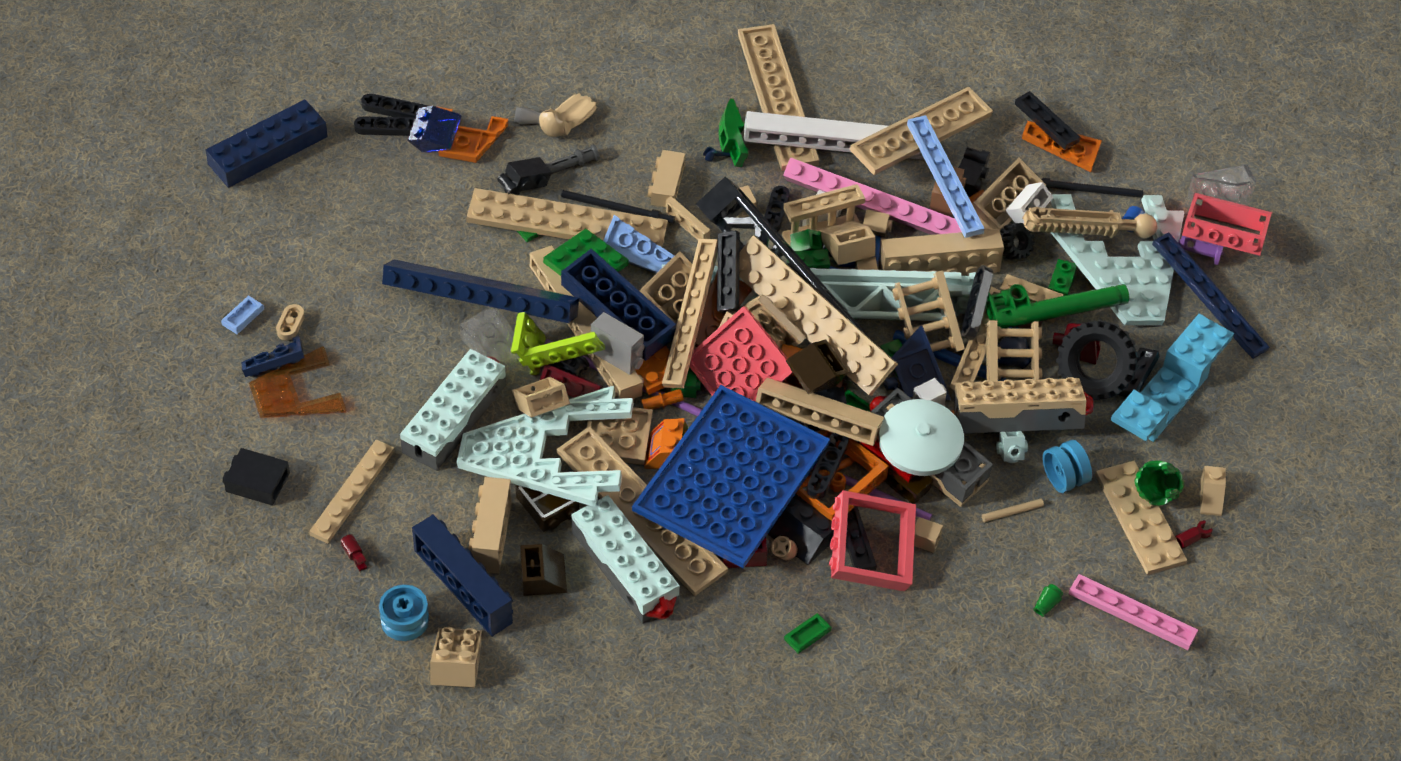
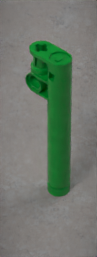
[985,284,1129,328]

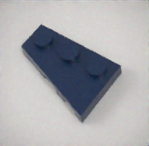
[241,335,304,377]

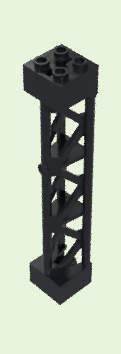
[696,177,875,386]

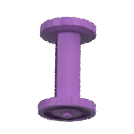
[1178,236,1224,265]

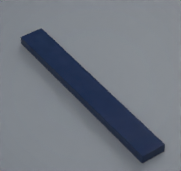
[1152,232,1270,359]

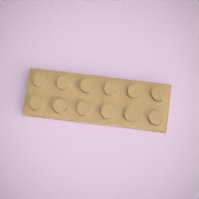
[1095,460,1187,575]

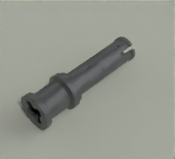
[546,144,600,174]

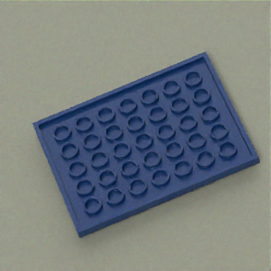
[632,385,830,569]

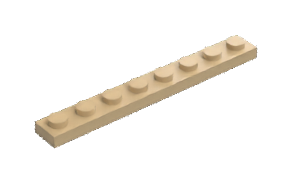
[662,239,718,388]

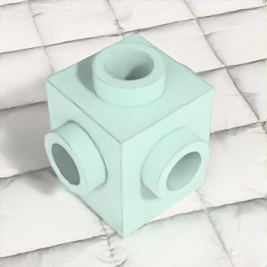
[996,431,1028,463]

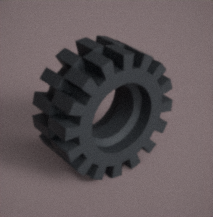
[1000,223,1035,260]

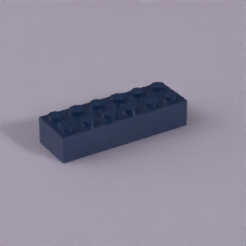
[205,99,328,188]
[561,249,676,361]
[412,514,513,637]

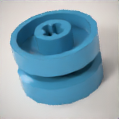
[1042,440,1092,493]
[379,584,429,641]

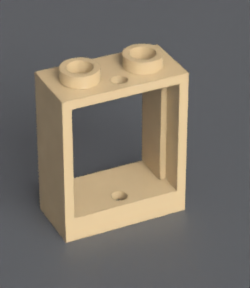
[512,377,570,418]

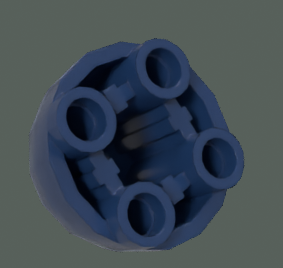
[998,326,1031,369]

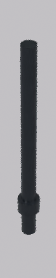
[1041,177,1143,198]
[561,190,675,224]

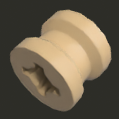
[771,536,797,561]

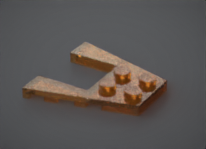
[249,346,346,418]

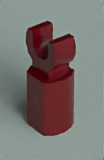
[1175,520,1213,549]
[341,534,367,572]

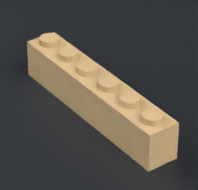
[756,378,885,446]

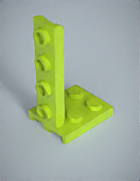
[511,312,605,375]

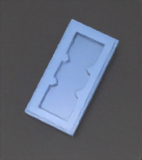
[221,295,264,334]

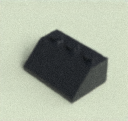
[768,494,834,565]

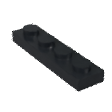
[1015,91,1080,150]
[717,230,740,313]
[833,500,877,571]

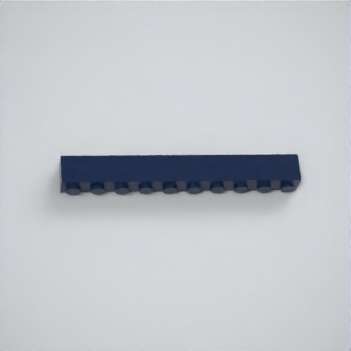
[382,259,579,323]

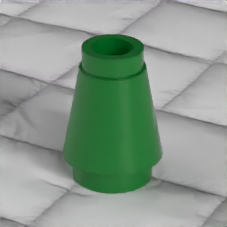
[1033,584,1063,617]

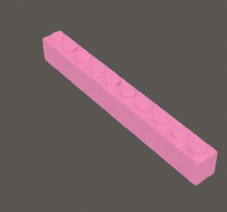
[783,158,962,235]

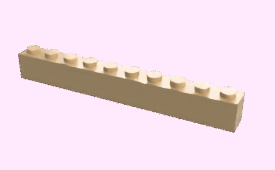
[530,245,644,399]

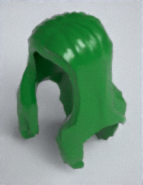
[1134,461,1184,506]

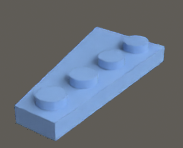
[603,215,674,273]

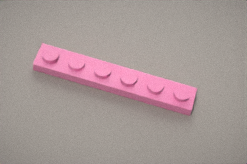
[1069,574,1198,650]

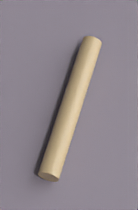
[982,499,1044,523]

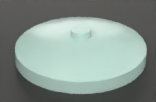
[879,399,964,476]

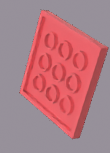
[689,306,793,402]

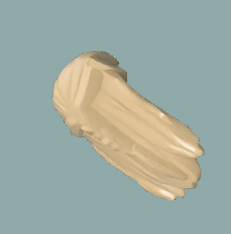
[539,93,597,137]

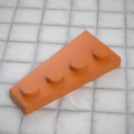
[1022,121,1102,172]

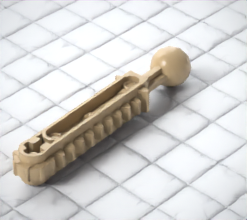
[1022,207,1157,238]

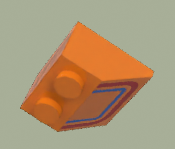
[644,418,689,469]

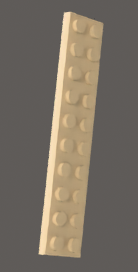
[738,24,819,171]
[466,188,668,248]
[739,235,898,396]
[557,426,728,596]

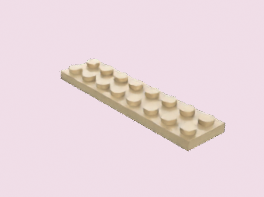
[850,87,993,175]

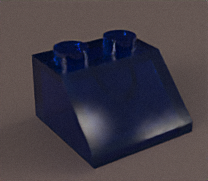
[408,106,462,152]

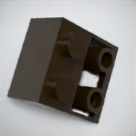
[786,339,849,394]
[520,544,567,596]

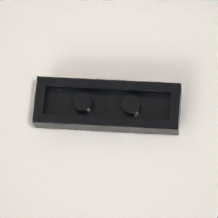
[1117,347,1160,397]

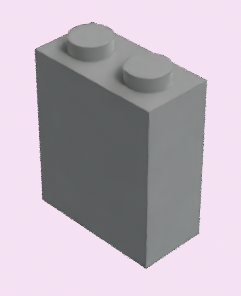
[591,312,644,375]

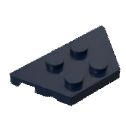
[891,326,951,401]

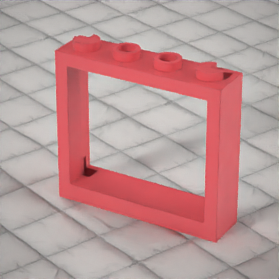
[1182,193,1272,256]
[829,490,916,591]

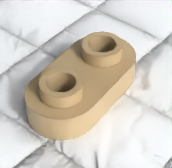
[276,304,305,341]

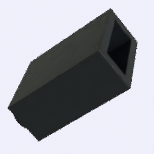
[222,448,290,506]

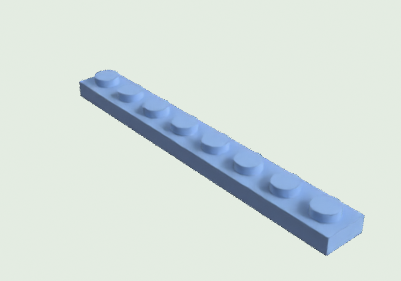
[907,115,984,238]

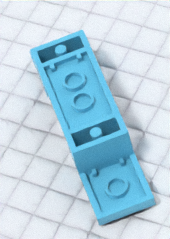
[1111,314,1234,442]

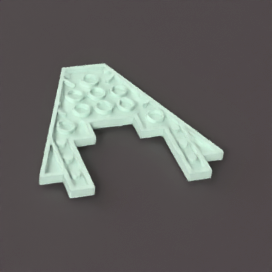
[1051,194,1184,325]
[457,386,634,506]

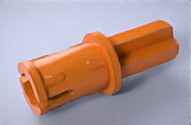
[641,389,683,410]

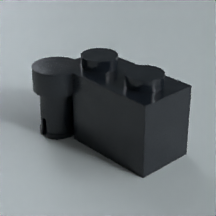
[958,146,990,197]
[497,157,552,195]

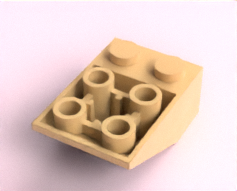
[816,221,875,265]
[430,627,482,687]

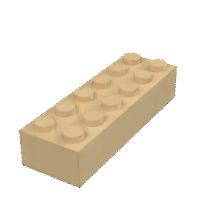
[878,229,1004,275]

